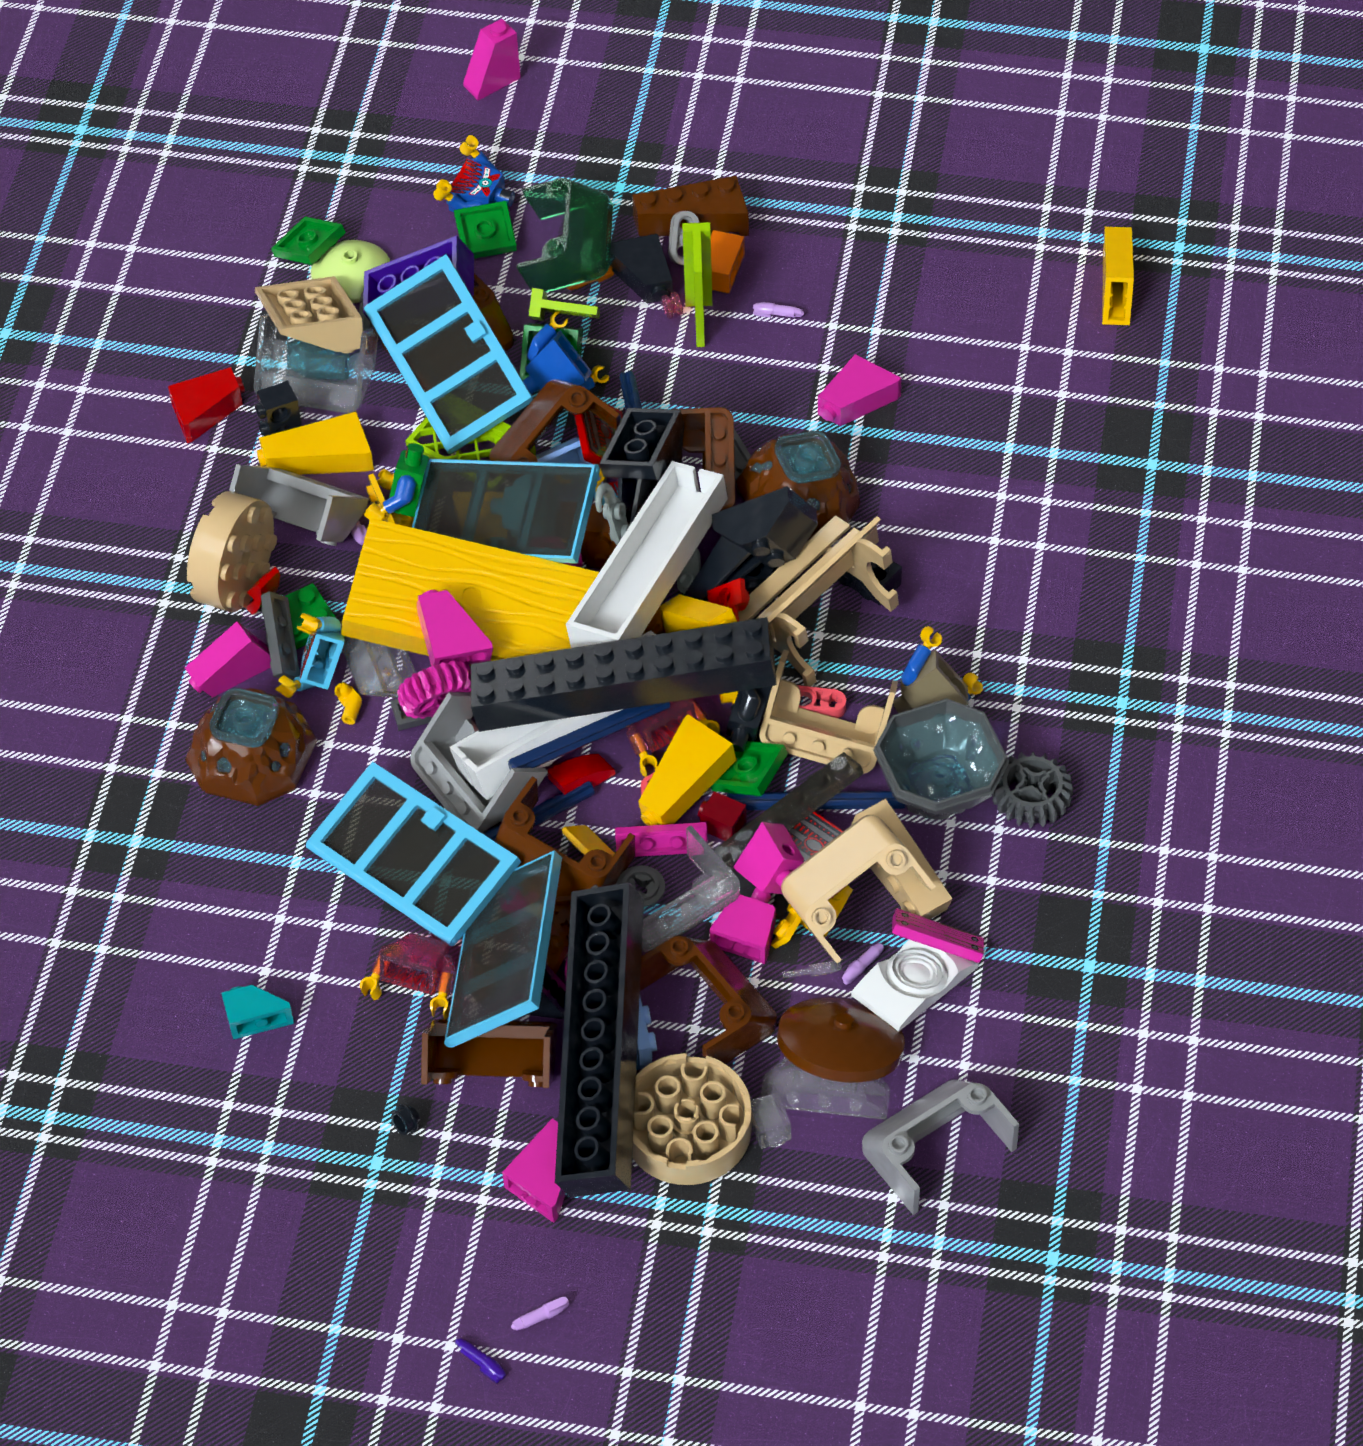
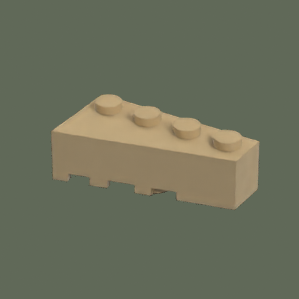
[851,799,952,919]

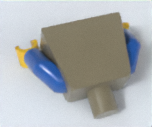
[893,626,983,713]

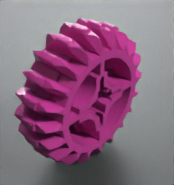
[397,661,471,719]

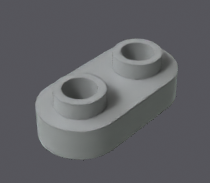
[668,211,699,265]

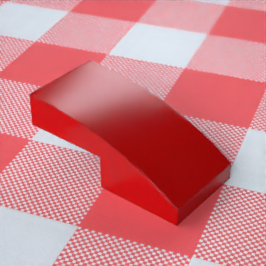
[246,567,280,615]
[547,754,616,795]

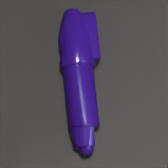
[455,1338,506,1384]

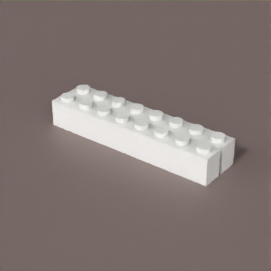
[566,461,728,648]
[450,631,656,800]

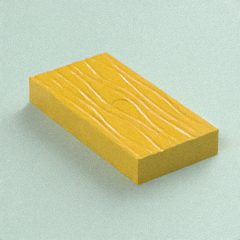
[341,518,599,666]

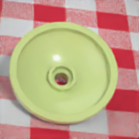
[311,240,390,303]

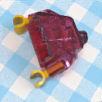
[626,698,720,777]
[360,933,456,1019]

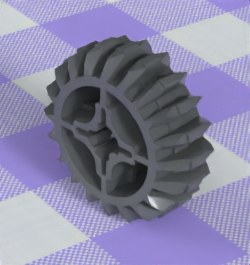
[992,751,1073,829]

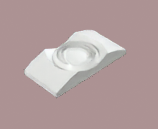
[851,939,979,1032]

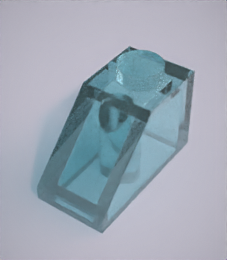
[287,339,349,380]

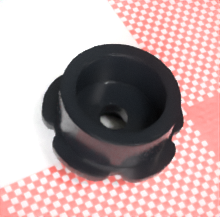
[391,1104,420,1135]

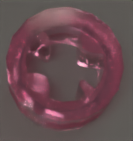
[661,291,683,319]

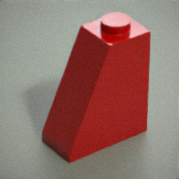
[168,367,245,443]

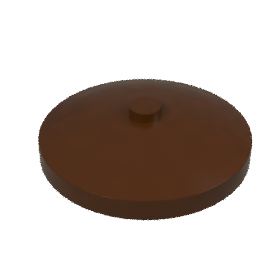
[777,997,905,1083]

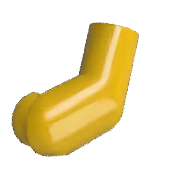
[334,682,362,725]

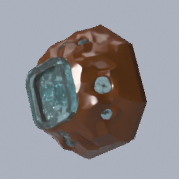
[736,431,861,539]
[185,688,317,806]

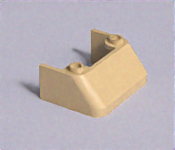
[759,649,898,774]
[781,815,936,964]

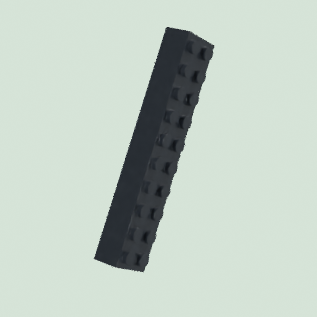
[471,617,777,732]
[555,882,644,1198]

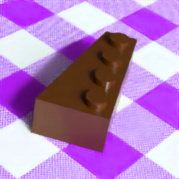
[632,176,749,236]

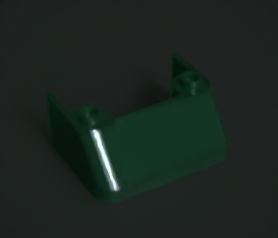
[517,178,613,293]

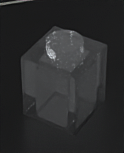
[751,1092,791,1149]

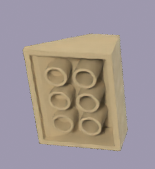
[255,276,364,353]

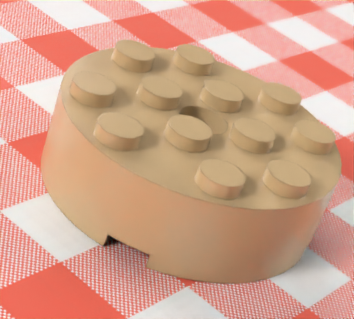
[187,491,277,612]
[632,1053,752,1185]

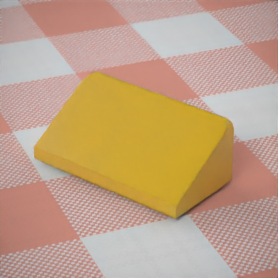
[562,825,615,856]

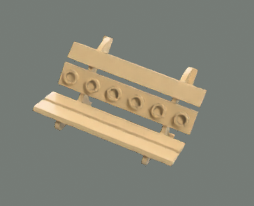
[739,515,899,687]

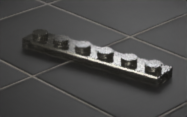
[702,752,864,881]

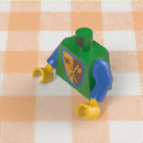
[364,443,429,520]

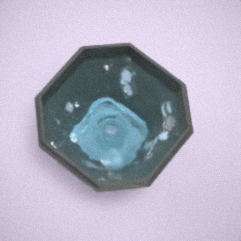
[873,699,1009,820]

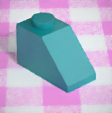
[221,985,294,1040]

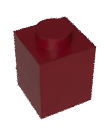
[698,791,747,844]

